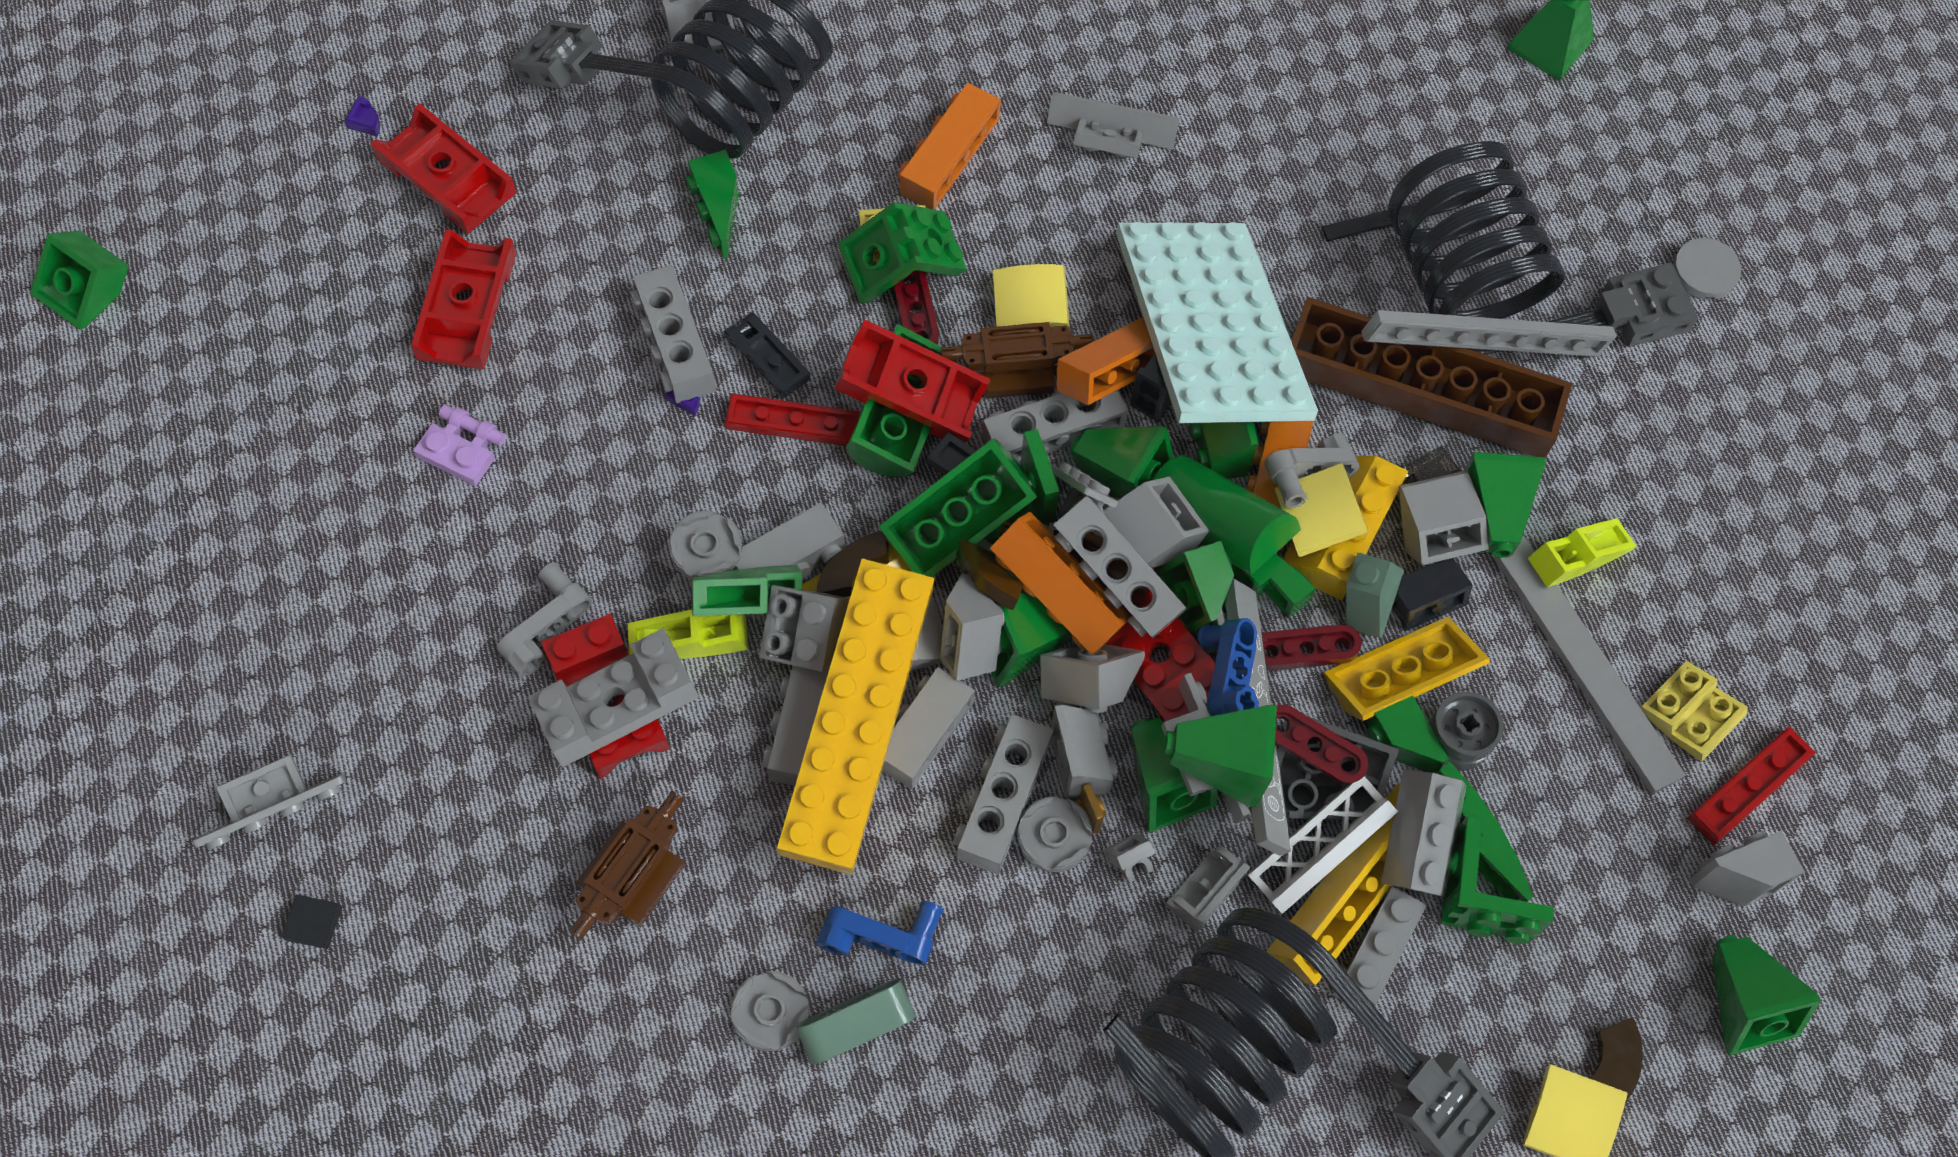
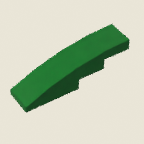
[1437,761,1533,902]

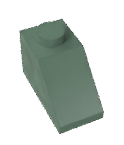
[1346,552,1404,638]

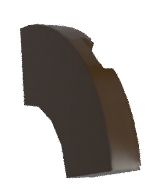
[816,531,889,597]
[956,539,1023,610]
[1589,1017,1643,1103]

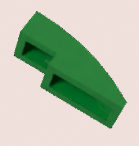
[1232,554,1316,618]
[692,565,802,616]

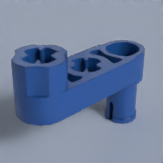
[1198,618,1259,716]
[816,900,944,966]

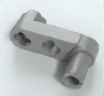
[1264,433,1360,508]
[497,562,592,677]

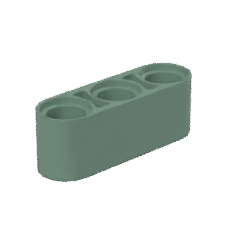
[796,979,916,1064]

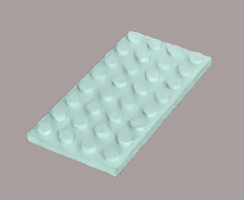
[1116,222,1318,423]

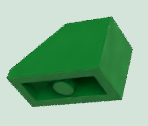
[1367,696,1450,774]

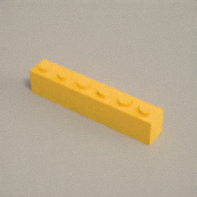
[1266,783,1400,986]

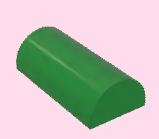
[846,324,956,478]
[878,438,1038,577]
[1153,456,1301,575]

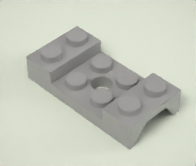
[528,628,699,768]

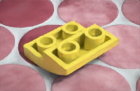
[993,264,1070,327]
[1275,463,1368,557]
[1641,660,1748,762]
[1523,1064,1628,1157]

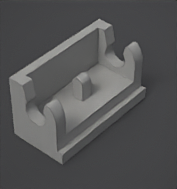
[1165,845,1250,933]

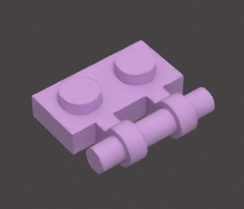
[413,405,507,486]

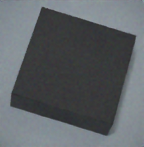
[281,894,342,949]

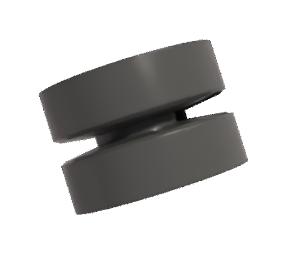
[1429,691,1504,770]

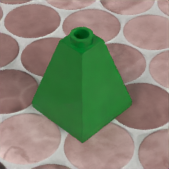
[1507,0,1594,81]
[1070,426,1173,499]
[1463,452,1546,558]
[991,593,1072,688]
[1163,705,1277,807]
[1131,718,1218,833]
[1712,935,1821,1056]

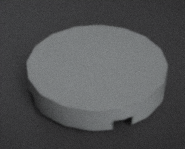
[1673,238,1741,300]
[669,510,742,579]
[1018,796,1092,872]
[731,971,809,1051]

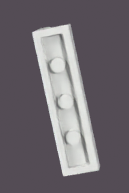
[1247,776,1398,914]

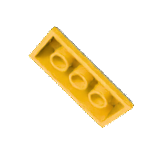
[1283,456,1408,601]

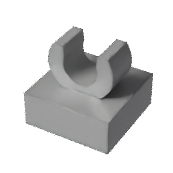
[1104,833,1155,882]

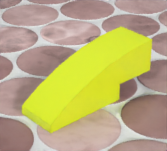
[1527,518,1637,587]
[628,609,749,659]

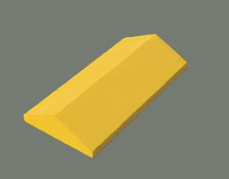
[1324,616,1490,721]

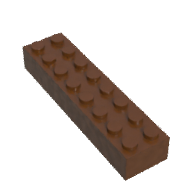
[1291,296,1573,458]

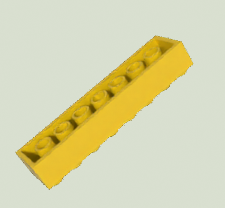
[777,559,934,875]

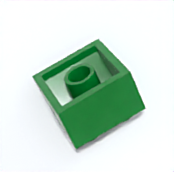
[30,230,129,329]
[1189,422,1259,479]
[1154,541,1234,633]

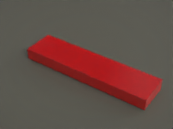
[725,393,860,446]
[1687,726,1816,845]

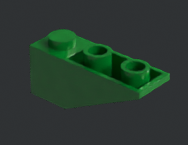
[685,150,739,259]

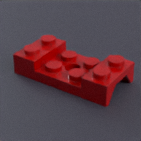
[370,103,516,235]
[411,229,517,370]
[834,319,990,443]
[1106,590,1215,722]
[541,613,669,779]

